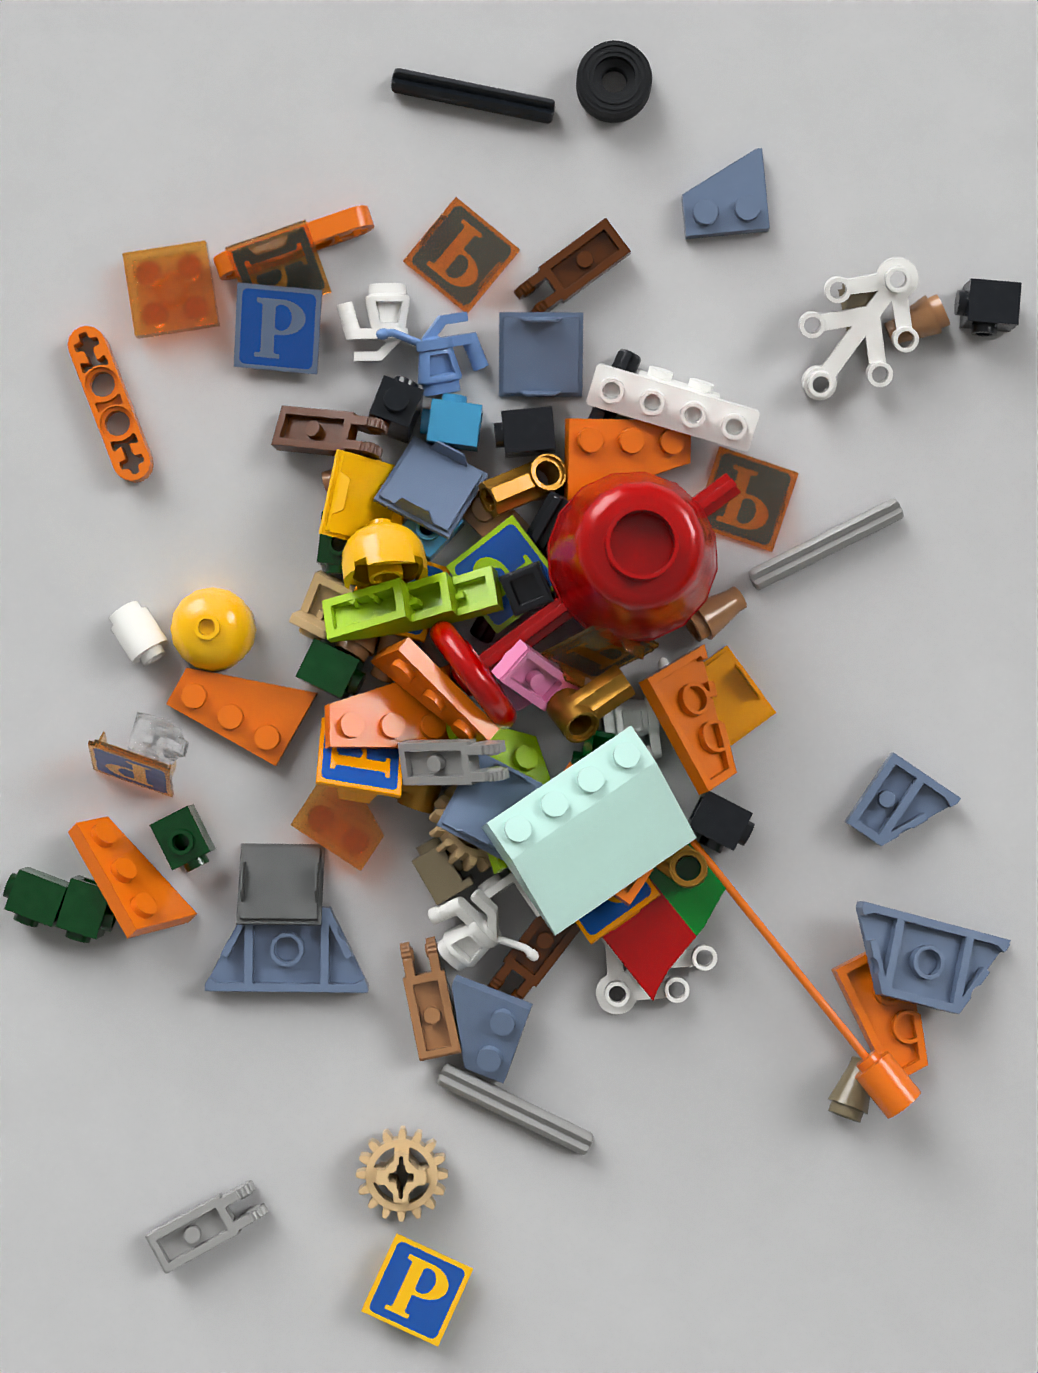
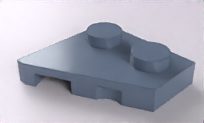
[681,148,770,240]
[844,752,961,846]
[452,975,533,1084]

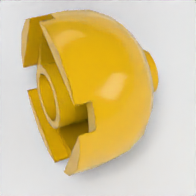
[342,518,428,590]
[170,587,256,671]

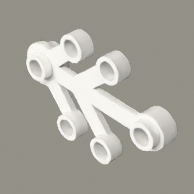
[798,257,919,400]
[596,938,717,1014]

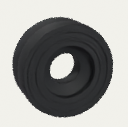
[576,40,652,123]

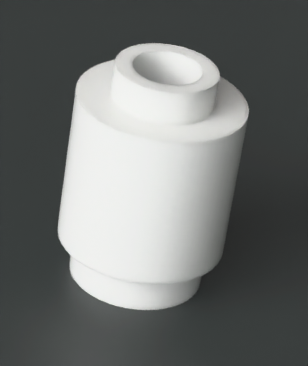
[109,601,168,666]

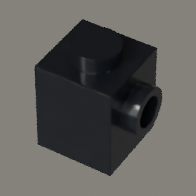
[954,278,1022,337]
[369,375,424,444]
[494,406,556,458]
[688,791,755,854]

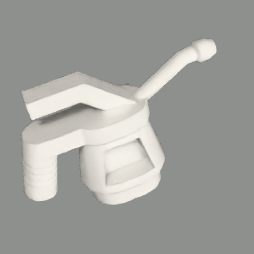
[336,283,416,362]
[601,657,674,760]
[428,889,539,971]

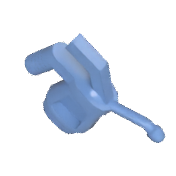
[376,311,489,396]

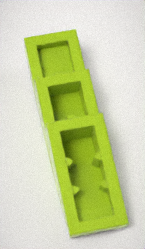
[322,565,504,642]

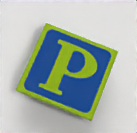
[446,515,554,634]

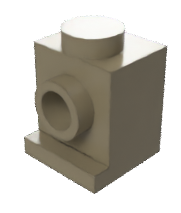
[412,837,475,905]

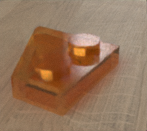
[290,785,385,871]

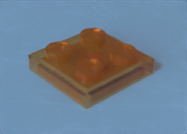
[122,240,220,339]

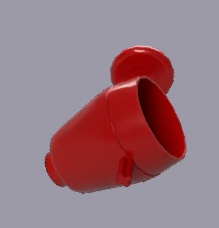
[430,472,741,729]

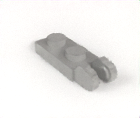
[398,739,509,785]
[145,1180,269,1274]

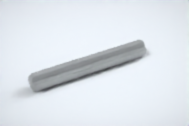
[748,499,904,590]
[437,1063,593,1155]

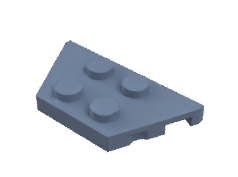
[856,901,1011,1014]
[205,906,369,993]

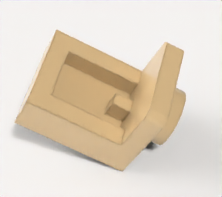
[289,570,355,640]

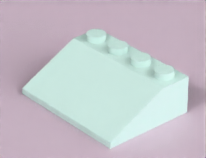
[481,726,696,936]

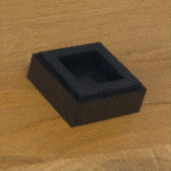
[499,560,555,616]

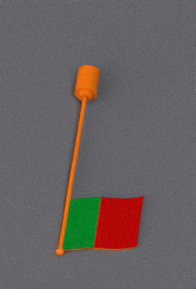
[602,839,921,1119]

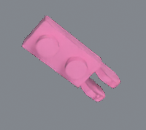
[491,639,580,712]

